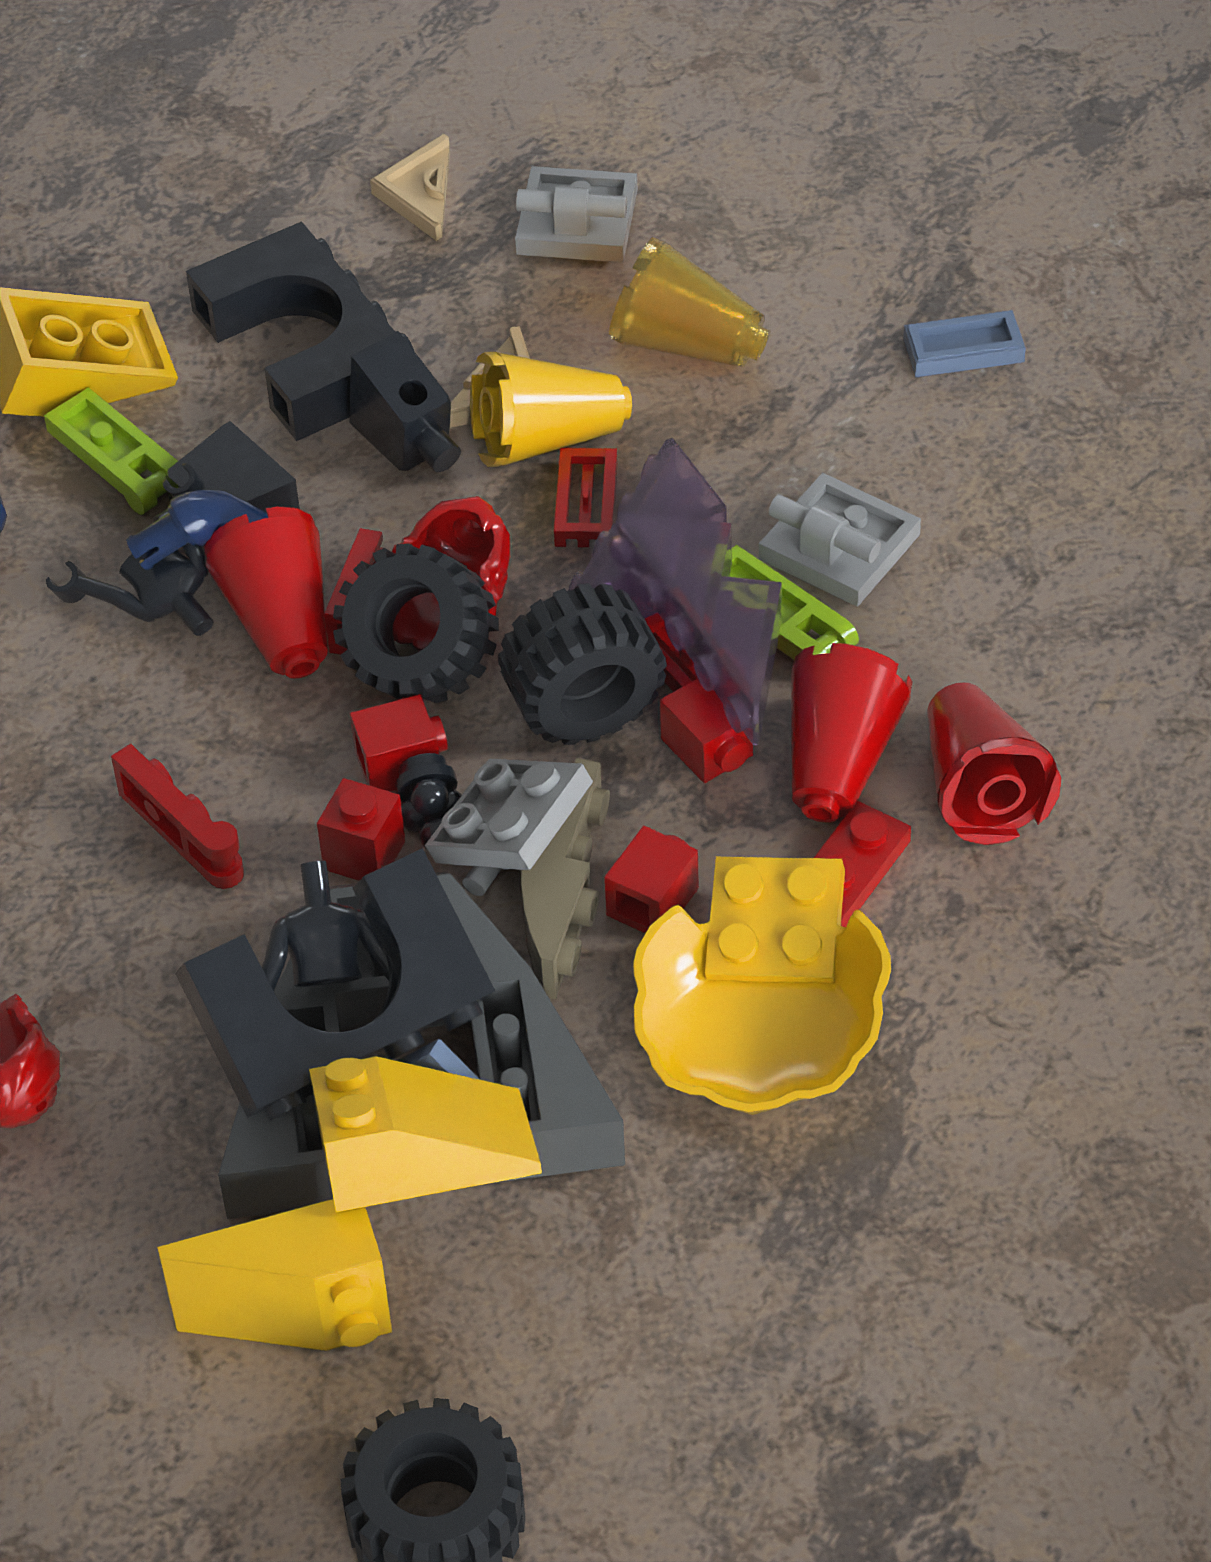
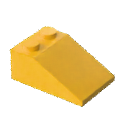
[0,287,178,417]
[309,1056,542,1212]
[157,1199,392,1351]

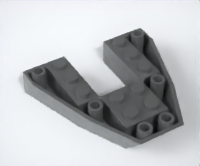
[218,871,625,1219]

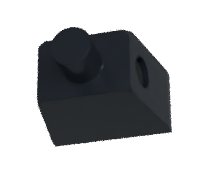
[349,330,461,472]
[153,421,300,523]

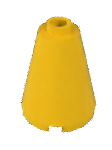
[470,352,632,467]

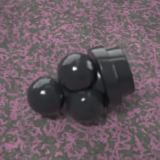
[395,753,462,850]

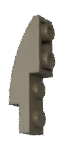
[521,758,610,999]

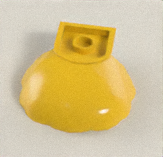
[633,856,891,1115]

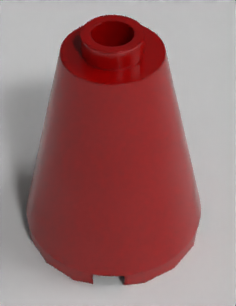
[204,507,328,679]
[791,643,913,823]
[927,682,1062,845]

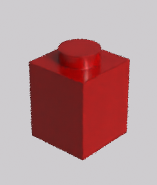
[660,672,753,784]
[350,694,448,792]
[317,778,405,881]
[604,825,699,934]

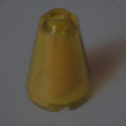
[609,237,771,367]

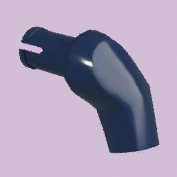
[126,490,268,570]

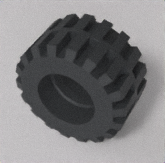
[333,543,499,703]
[498,583,667,745]
[341,1398,526,1562]

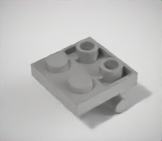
[515,166,638,262]
[759,472,921,607]
[425,759,593,896]

